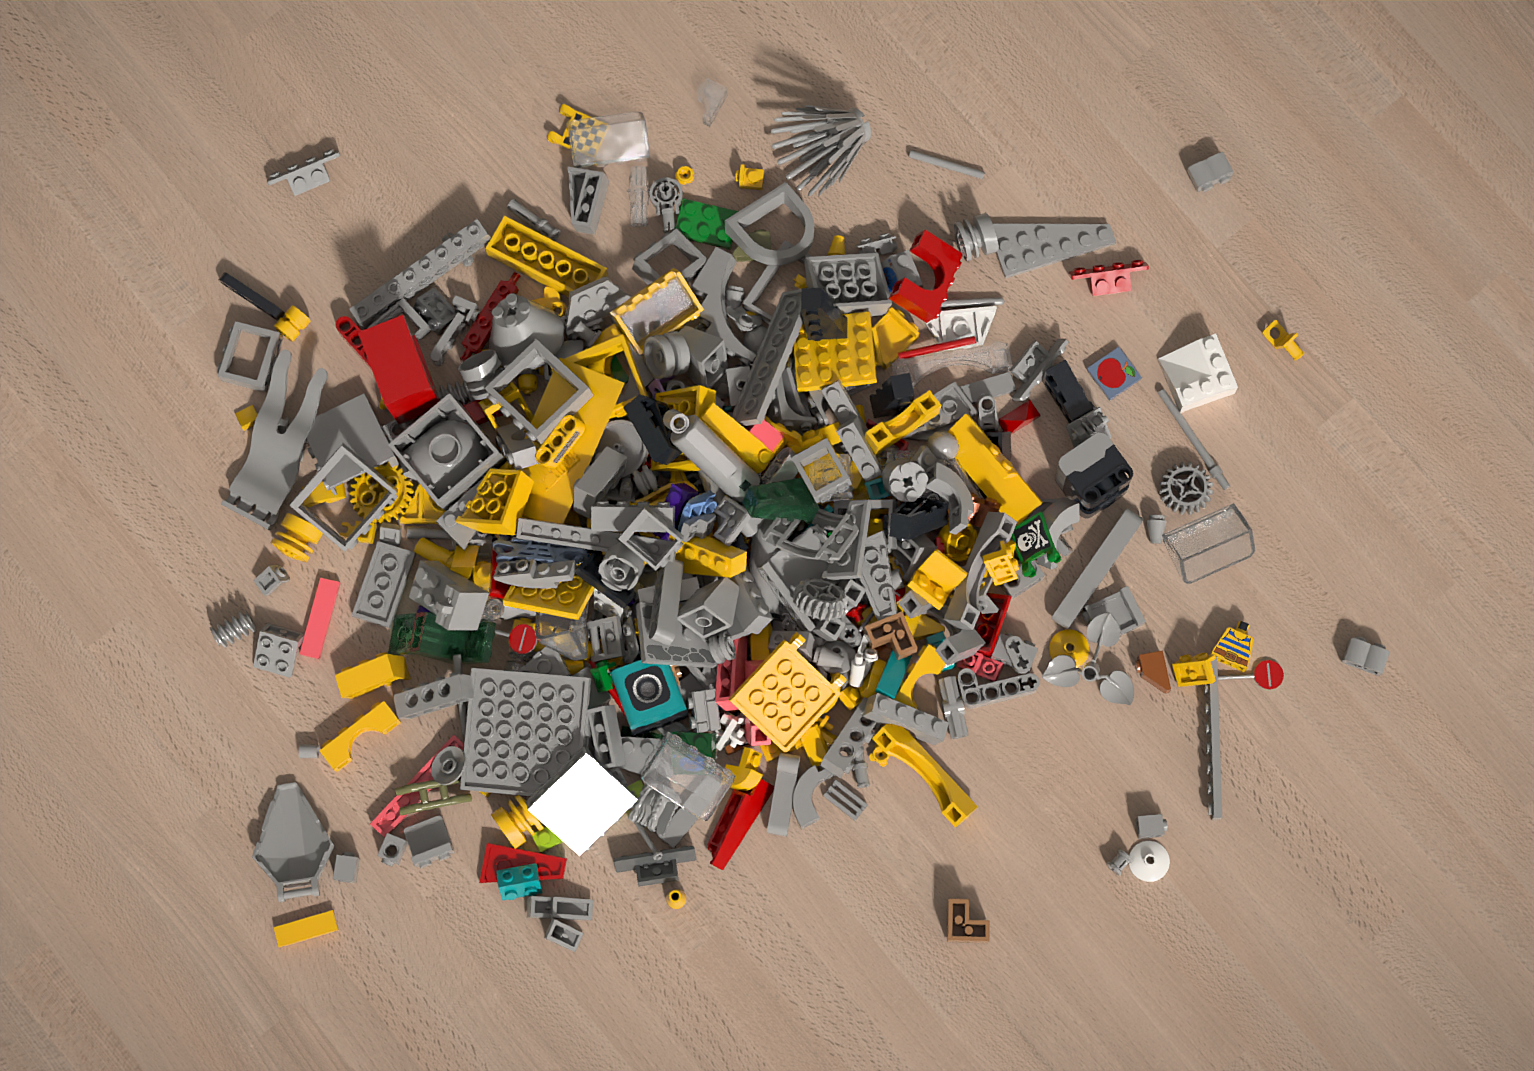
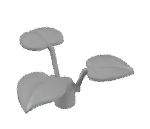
[1042,612,1134,705]

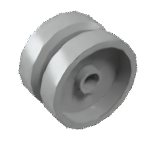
[643,331,690,379]

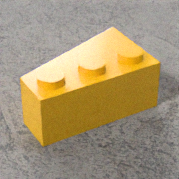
[335,652,411,699]

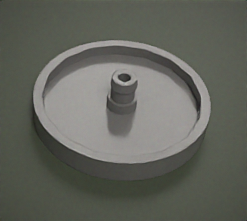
[592,420,649,478]

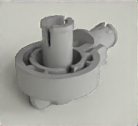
[649,177,683,233]

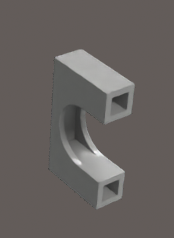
[898,590,985,666]

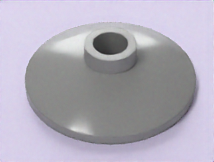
[820,640,856,674]
[431,746,466,785]

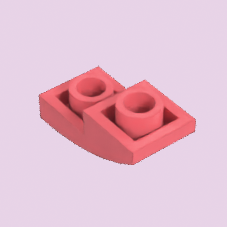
[957,652,1004,682]

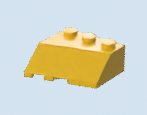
[455,469,534,535]

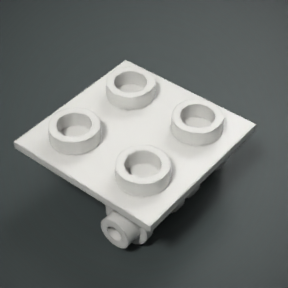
[594,589,632,625]

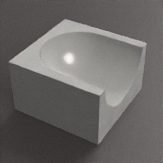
[388,393,507,511]

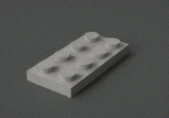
[351,541,416,629]

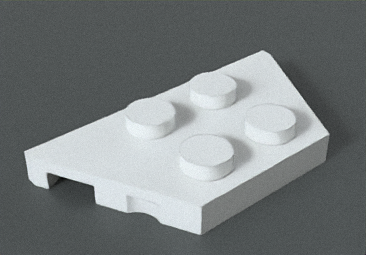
[924,306,997,351]

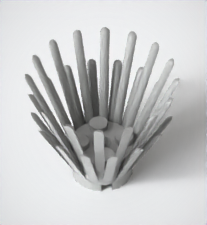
[771,105,871,196]

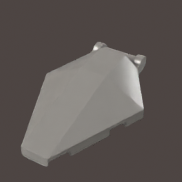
[252,782,334,902]

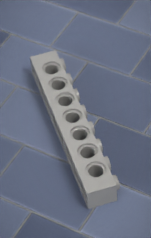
[349,219,491,329]

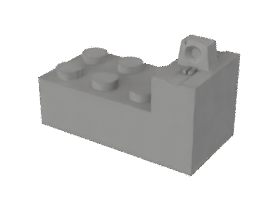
[409,560,489,630]

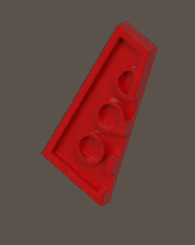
[479,843,568,883]

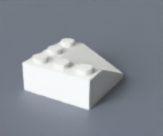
[1158,334,1238,413]

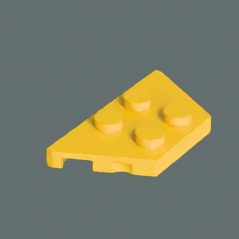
[400,484,446,524]

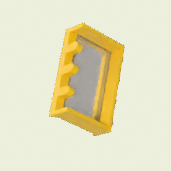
[610,268,704,355]

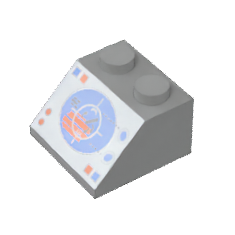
[881,250,923,302]

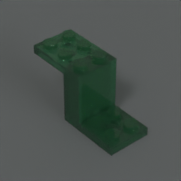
[388,612,496,665]

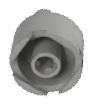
[881,458,928,502]
[599,542,644,591]

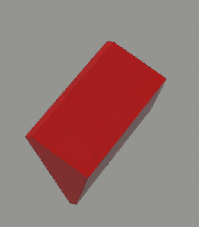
[974,593,1012,658]

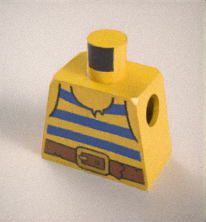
[1210,621,1254,672]

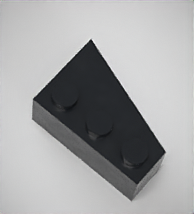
[869,373,915,418]
[623,394,682,465]

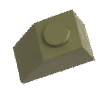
[733,229,772,262]

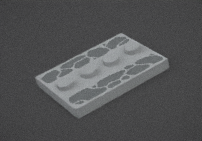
[636,602,717,668]

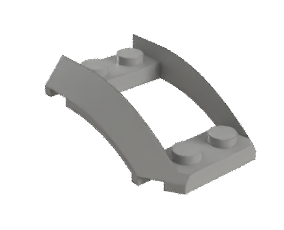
[762,495,859,561]

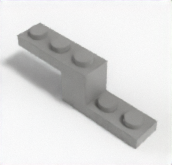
[821,380,883,482]

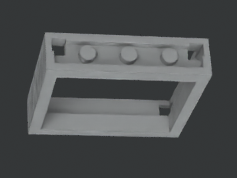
[743,240,812,324]
[485,339,594,445]
[290,443,398,552]

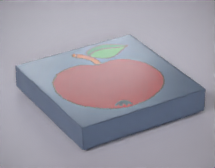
[1087,347,1142,401]

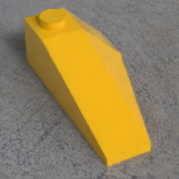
[700,402,775,474]

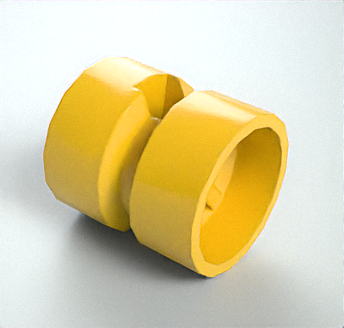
[274,305,311,342]

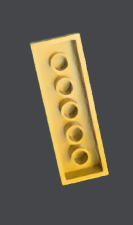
[485,216,608,297]

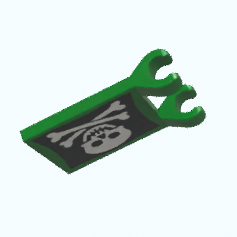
[1011,512,1061,578]

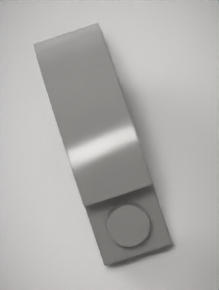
[925,462,974,535]
[1037,498,1080,569]
[793,765,835,830]

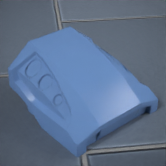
[678,490,717,533]

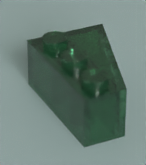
[742,478,819,524]

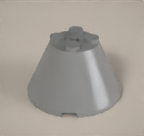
[489,294,564,370]

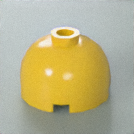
[938,522,977,561]

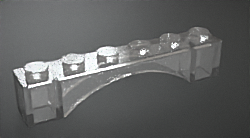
[891,341,1012,388]

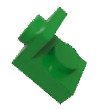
[590,660,616,692]

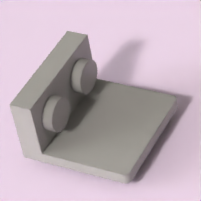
[253,623,305,678]

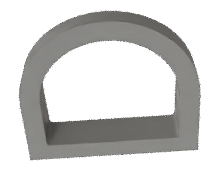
[725,182,814,265]

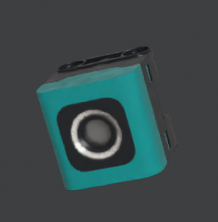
[610,660,688,737]

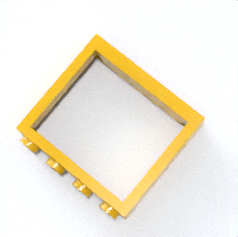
[550,334,648,422]

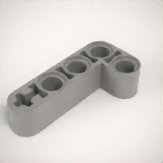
[957,668,1040,709]
[767,753,800,837]

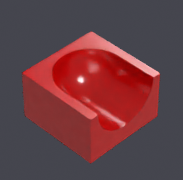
[358,315,440,424]

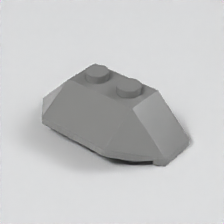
[782,352,814,430]

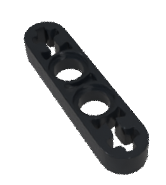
[218,272,285,321]

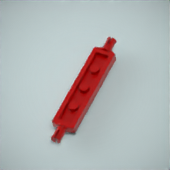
[460,272,521,361]

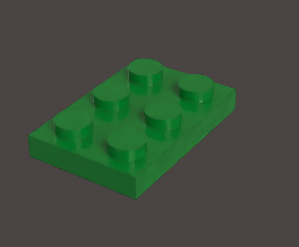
[675,198,739,250]

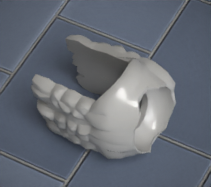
[629,780,681,836]

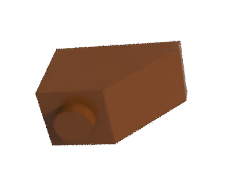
[1135,650,1171,694]

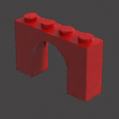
[889,229,963,323]

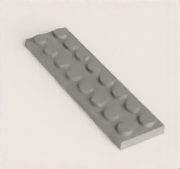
[732,287,810,426]

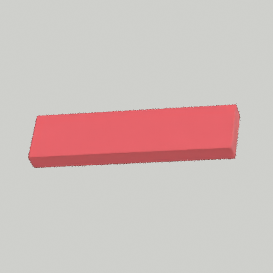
[300,578,341,660]

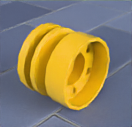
[270,513,323,563]
[490,795,544,849]

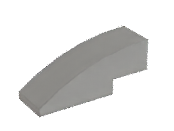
[526,896,593,920]

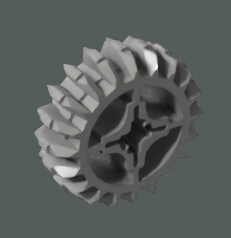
[1159,462,1213,515]
[793,578,848,621]

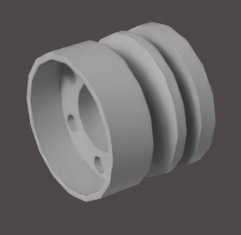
[954,212,999,262]
[458,350,510,400]

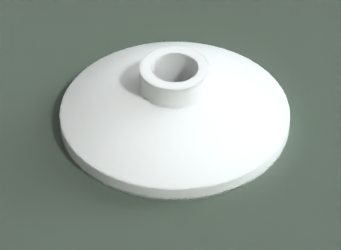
[1129,841,1170,882]

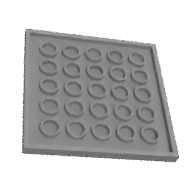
[460,668,591,796]

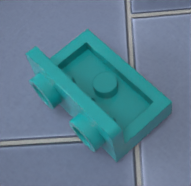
[497,863,543,901]

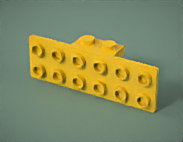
[947,414,1042,526]

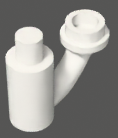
[849,649,878,687]

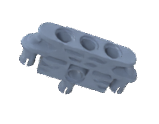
[492,531,589,565]

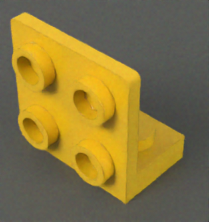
[907,549,967,610]

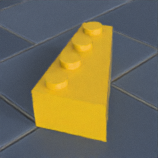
[669,535,747,578]

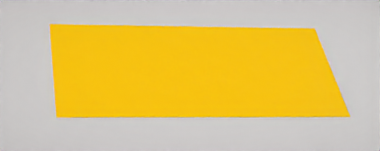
[511,357,624,524]

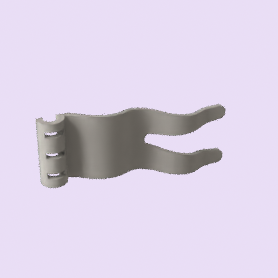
[221,350,328,530]

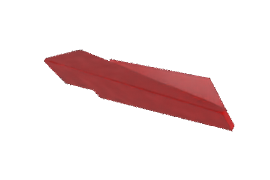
[707,779,774,870]

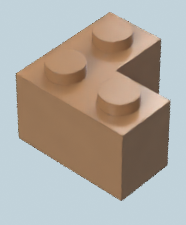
[863,612,918,660]
[947,899,990,943]

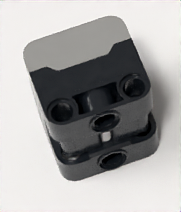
[1055,433,1133,519]

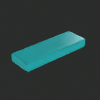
[875,649,913,700]

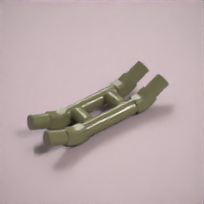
[395,776,472,816]

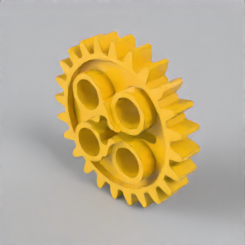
[349,461,414,524]

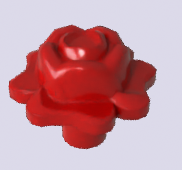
[845,602,867,622]

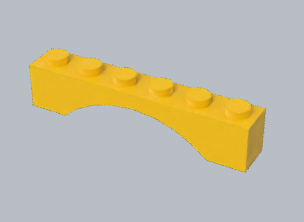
[872,724,978,828]

